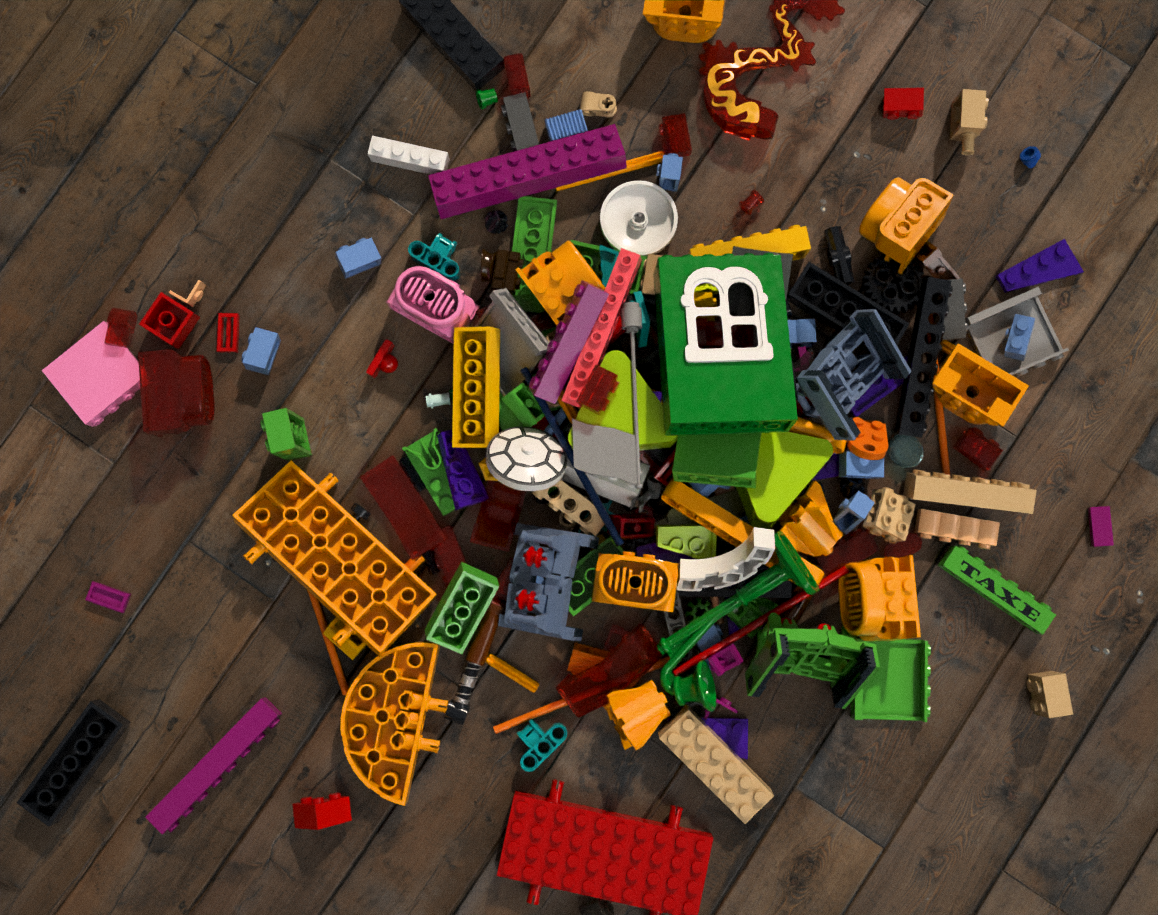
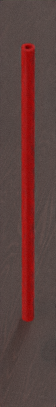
[673,566,849,676]

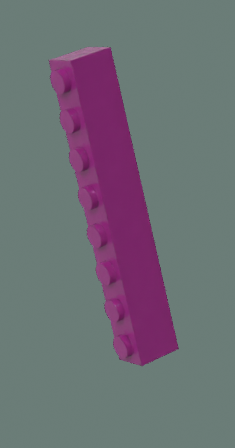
[145,697,282,834]

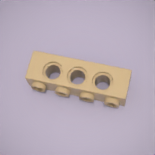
[532,479,605,536]

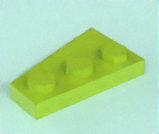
[656,524,717,559]

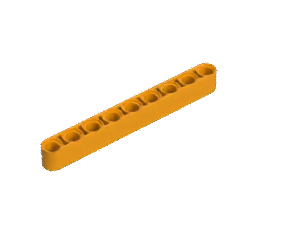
[661,479,824,589]

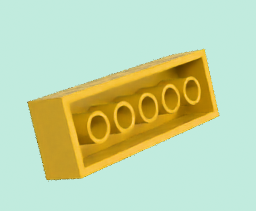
[688,225,811,261]
[452,326,500,448]

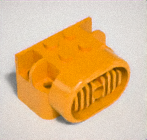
[643,0,725,43]
[859,177,954,274]
[515,241,605,325]
[932,343,1029,427]
[592,551,679,612]
[838,555,921,641]

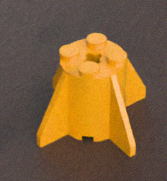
[778,480,843,557]
[597,680,671,750]

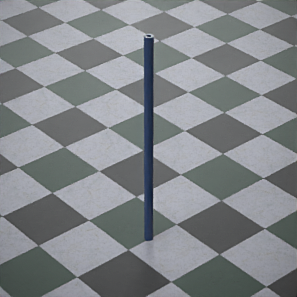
[520,367,624,547]

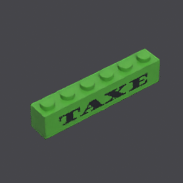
[937,545,1056,635]

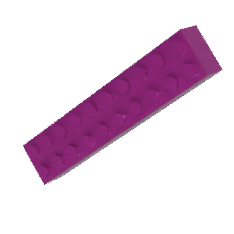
[428,124,627,219]

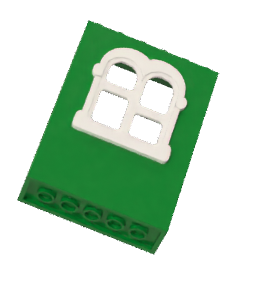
[653,253,798,436]

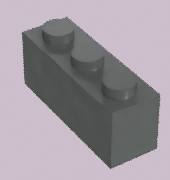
[501,92,539,152]
[934,279,968,340]

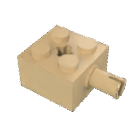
[950,89,989,155]

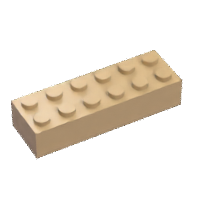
[903,469,1037,514]
[658,704,774,824]

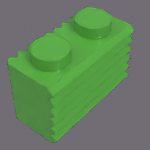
[502,382,545,427]

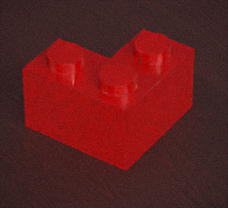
[292,793,352,830]

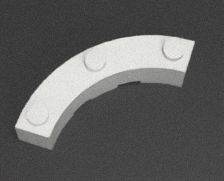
[676,527,775,591]

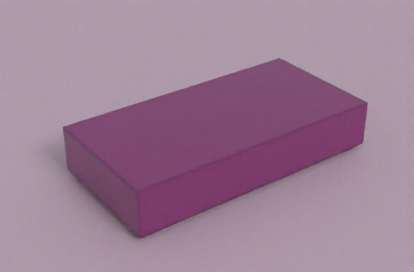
[1088,506,1114,547]
[85,581,131,613]

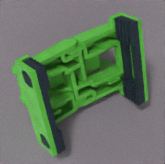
[745,613,880,709]

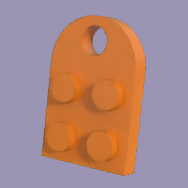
[847,417,888,460]

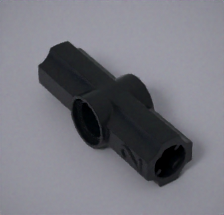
[824,226,855,285]

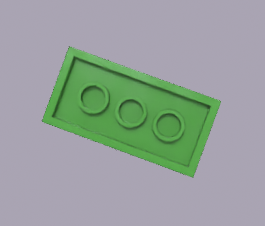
[402,428,455,516]

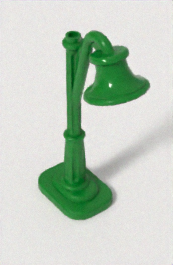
[657,531,820,712]

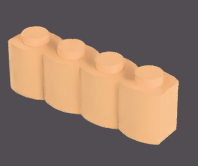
[914,509,1000,550]

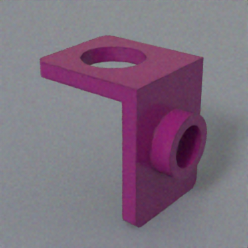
[703,697,738,719]

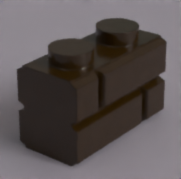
[491,249,524,295]

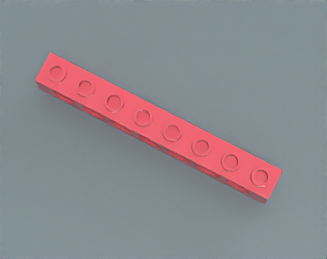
[561,248,642,409]

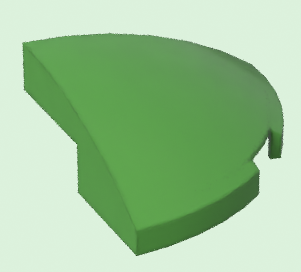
[727,597,778,639]

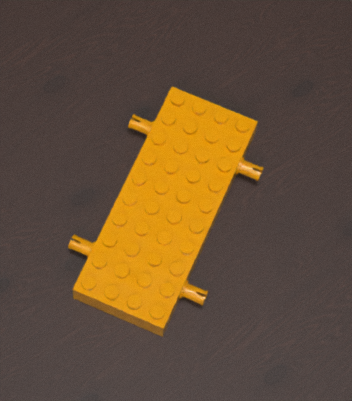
[232,461,437,657]

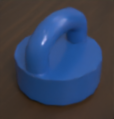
[1020,146,1041,169]

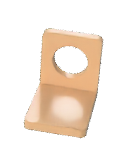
[169,280,206,307]

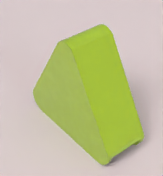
[568,350,678,451]
[736,432,833,529]

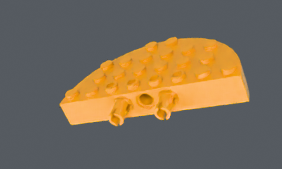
[340,642,449,806]

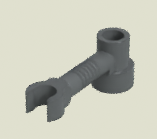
[630,475,663,512]

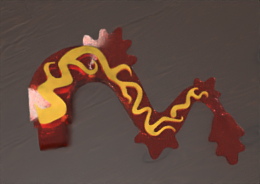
[699,0,845,141]

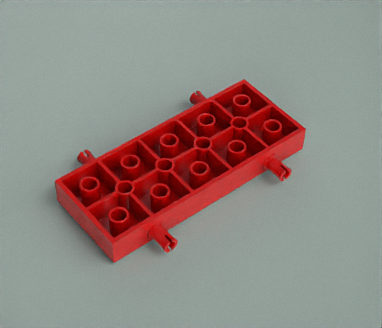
[497,779,713,915]

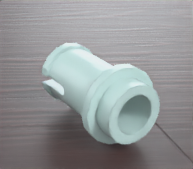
[425,392,451,409]

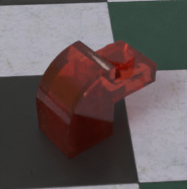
[104,308,138,348]

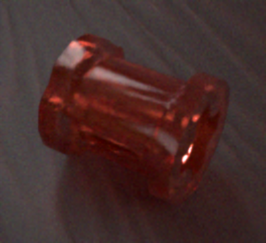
[739,190,764,216]

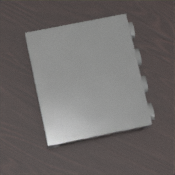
[965,287,1069,377]
[474,288,549,397]

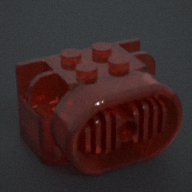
[138,349,215,437]

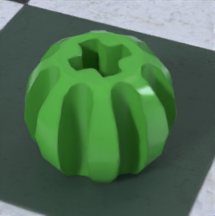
[685,597,711,623]

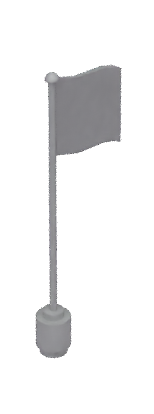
[572,302,643,489]

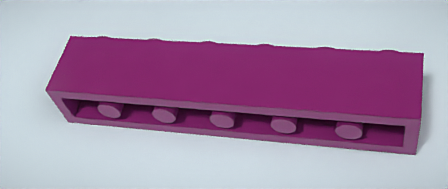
[529,280,609,404]

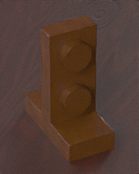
[915,241,961,280]

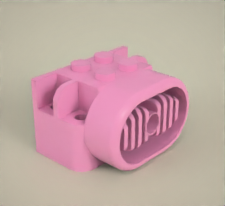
[386,266,480,344]

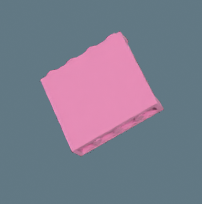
[42,321,154,427]

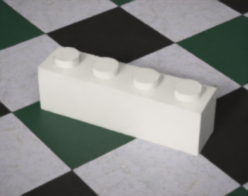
[368,136,450,174]

